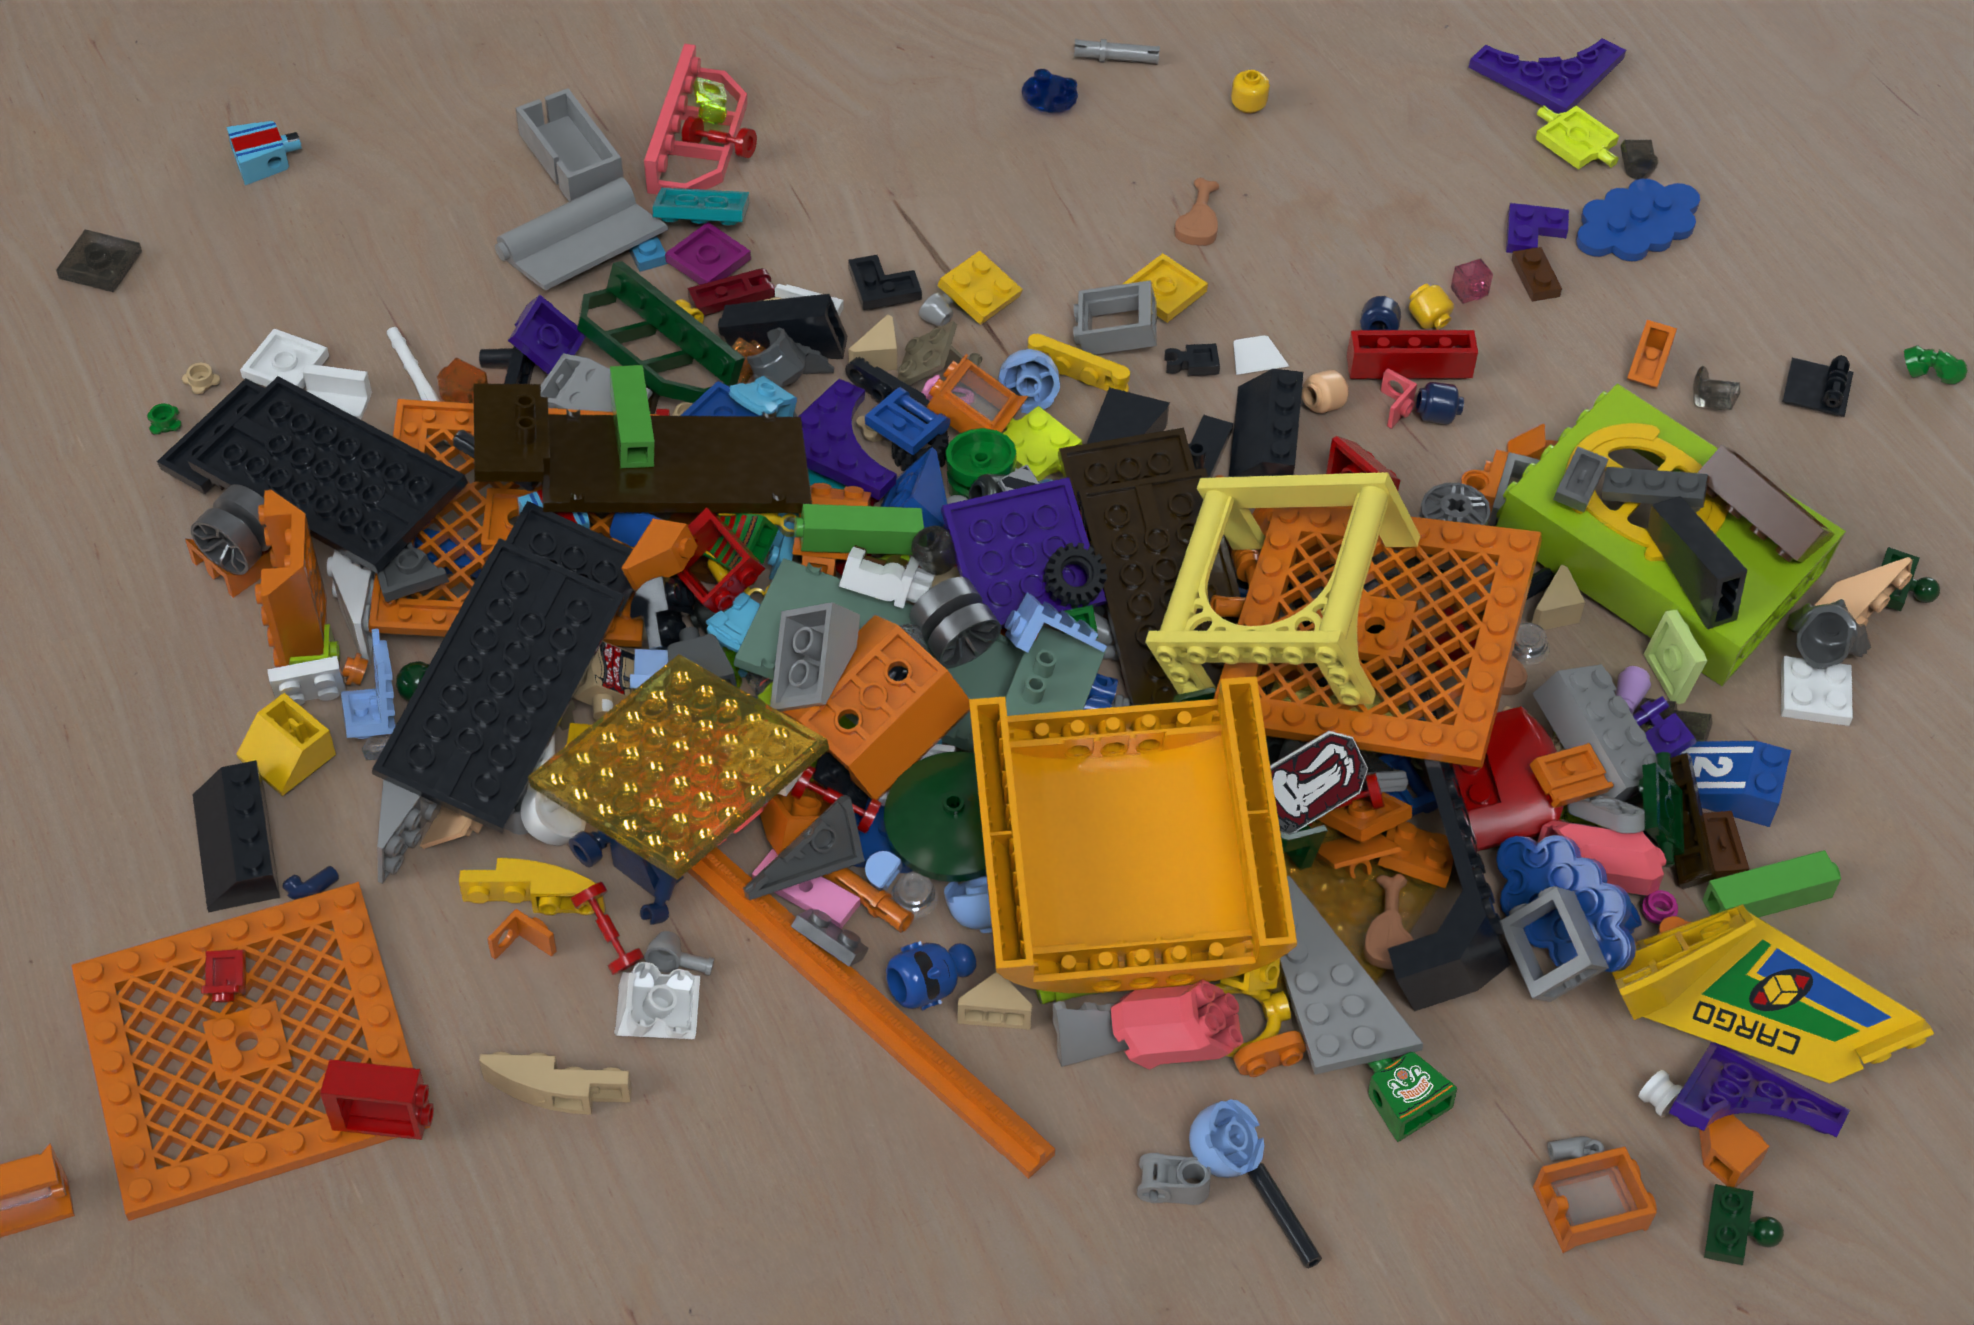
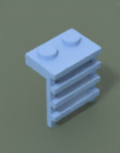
[1005,593,1107,652]
[341,629,395,739]

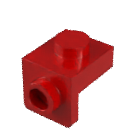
[201,950,246,1003]

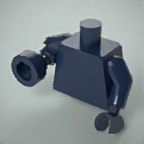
[568,813,684,925]

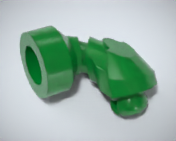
[1904,345,1968,385]

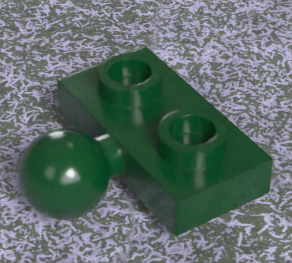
[1881,547,1940,611]
[1704,1184,1784,1265]

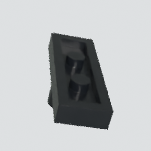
[479,346,535,384]
[1189,415,1233,478]

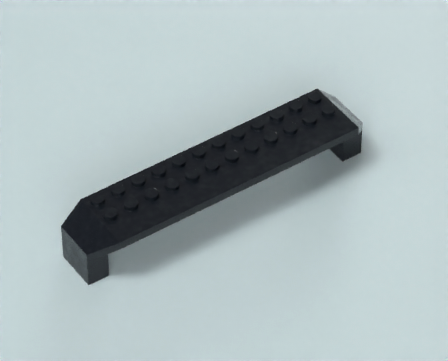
[1288,564,1511,1011]

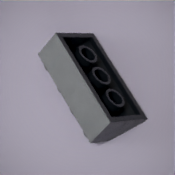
[1229,368,1304,477]
[192,760,280,913]

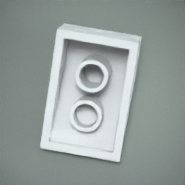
[327,550,375,665]

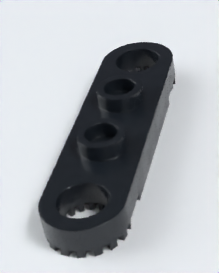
[845,357,930,418]

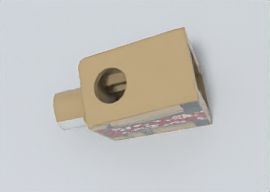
[574,641,635,721]

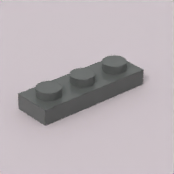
[1602,467,1708,508]

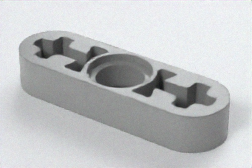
[1567,794,1645,833]

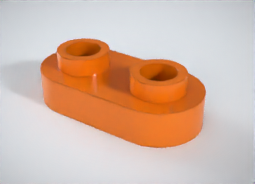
[1233,1031,1306,1077]

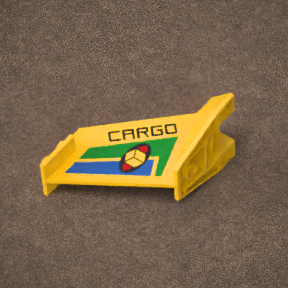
[1612,904,1934,1084]

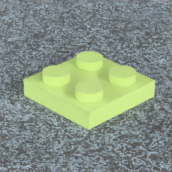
[1643,610,1708,705]

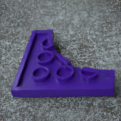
[1469,38,1626,114]
[798,379,897,500]
[1669,1042,1850,1138]

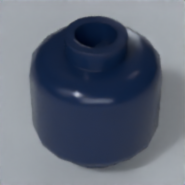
[1360,296,1401,330]
[1416,382,1464,424]

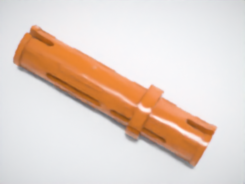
[822,868,914,933]

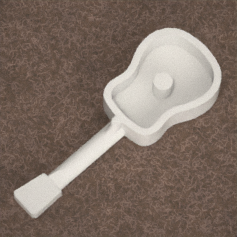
[521,733,586,846]

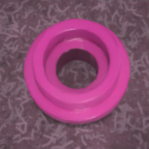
[1642,890,1678,925]

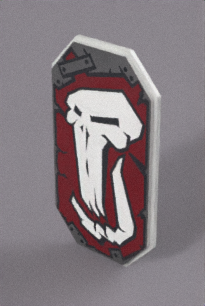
[1270,731,1368,835]

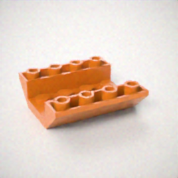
[255,490,327,668]
[779,615,970,800]

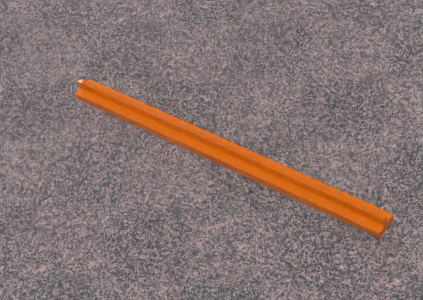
[629,794,1055,1179]

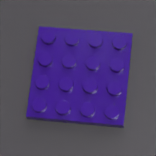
[941,477,1106,629]

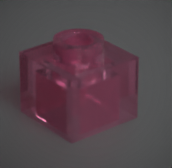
[1451,258,1493,304]

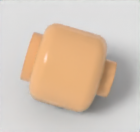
[1302,370,1348,414]

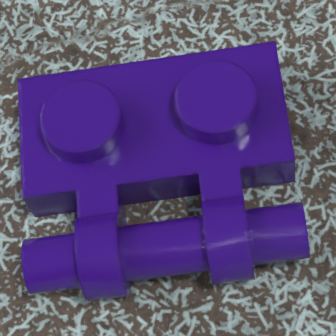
[1633,696,1696,758]

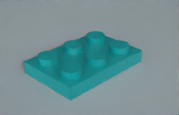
[653,187,749,225]

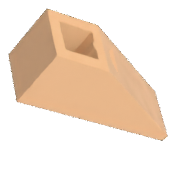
[1814,557,1912,626]

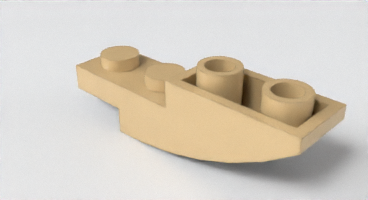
[479,1052,632,1115]

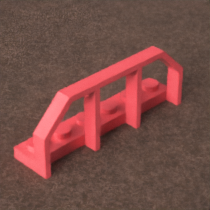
[644,44,748,195]

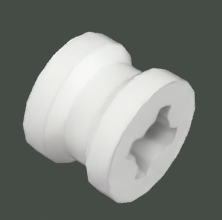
[1638,1070,1683,1118]

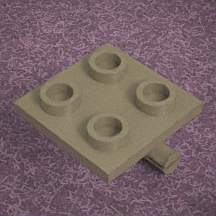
[898,321,983,392]

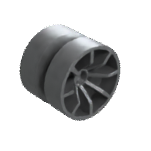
[191,485,271,575]
[910,577,1001,668]

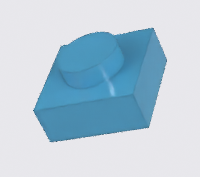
[629,236,668,272]

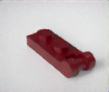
[687,268,776,315]

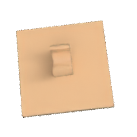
[420,806,483,849]

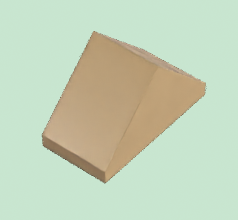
[848,314,897,371]
[1530,564,1585,632]
[958,972,1032,1030]

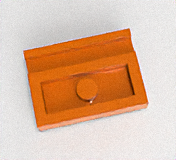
[1530,743,1614,808]

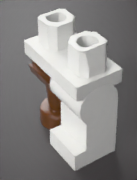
[839,545,936,608]

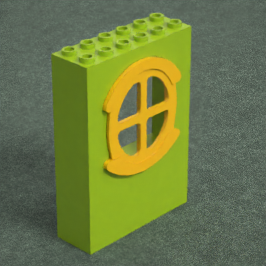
[1496,383,1846,686]

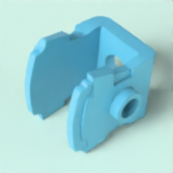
[729,376,797,417]
[706,592,761,678]

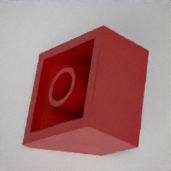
[1326,436,1400,491]

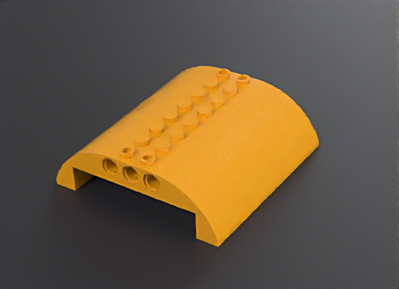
[969,676,1297,993]

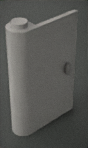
[495,177,668,291]

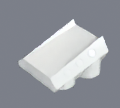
[614,962,700,1039]

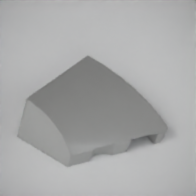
[1053,1001,1130,1067]

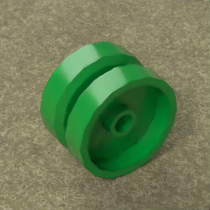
[946,428,1017,499]

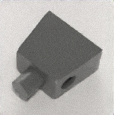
[667,627,738,709]

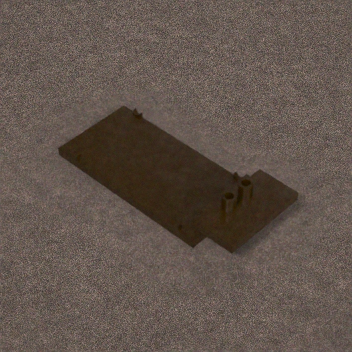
[473,383,812,513]
[1058,427,1268,706]

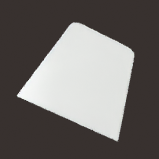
[1233,336,1289,375]

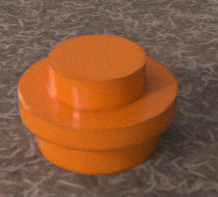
[342,653,369,686]

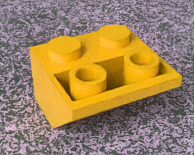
[236,693,336,796]

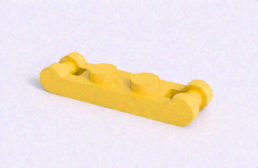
[1027,333,1130,392]

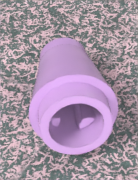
[1616,666,1651,715]

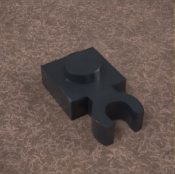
[1164,343,1220,376]

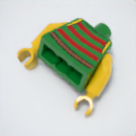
[703,513,797,597]

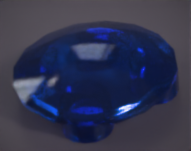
[1021,69,1078,113]

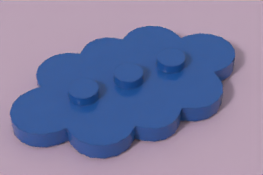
[1576,179,1700,261]
[1496,835,1636,972]

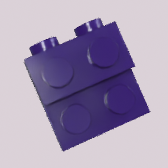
[508,295,586,374]

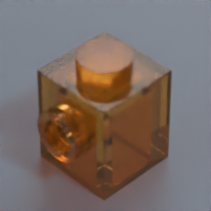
[437,357,488,403]

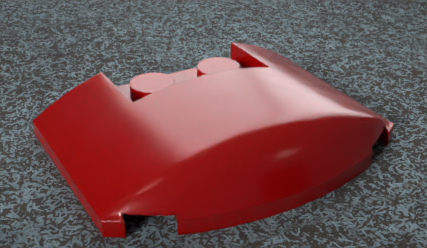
[1451,706,1566,851]

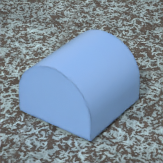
[865,851,903,891]

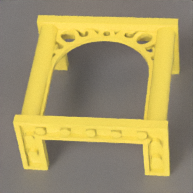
[1145,472,1420,706]

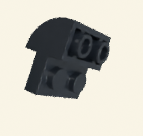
[630,576,695,650]

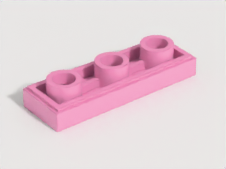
[752,849,860,929]

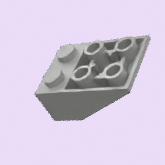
[541,353,652,412]
[377,779,441,884]

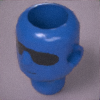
[886,941,977,1011]

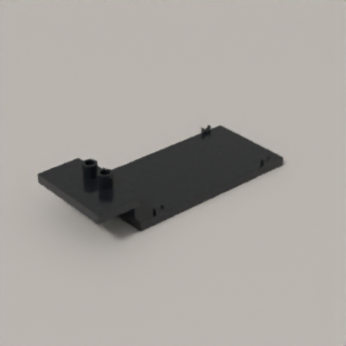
[157,376,468,573]
[372,501,634,833]

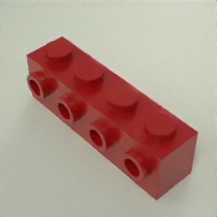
[1347,330,1478,379]

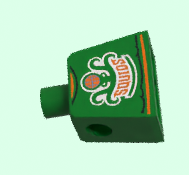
[1367,1052,1457,1142]

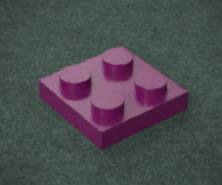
[665,222,751,285]

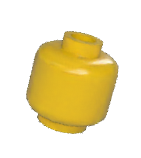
[1231,70,1270,113]
[1408,283,1454,330]

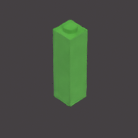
[610,365,654,468]
[794,504,925,555]
[1702,850,1841,918]

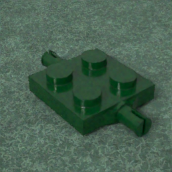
[1639,752,1684,867]

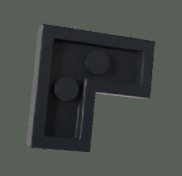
[848,254,922,310]

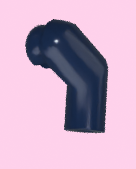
[282,866,339,900]

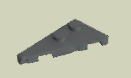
[377,542,449,602]
[743,795,865,900]

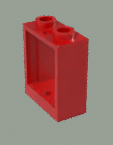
[677,507,766,614]
[320,1059,434,1140]

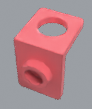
[1381,369,1417,429]

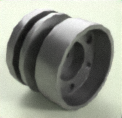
[1419,483,1490,570]

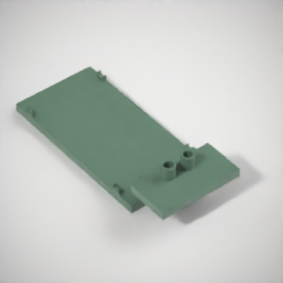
[734,558,1106,753]

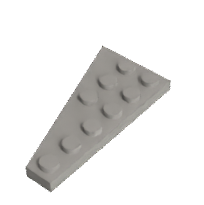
[1279,876,1423,1075]

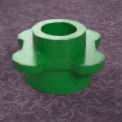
[147,403,182,435]

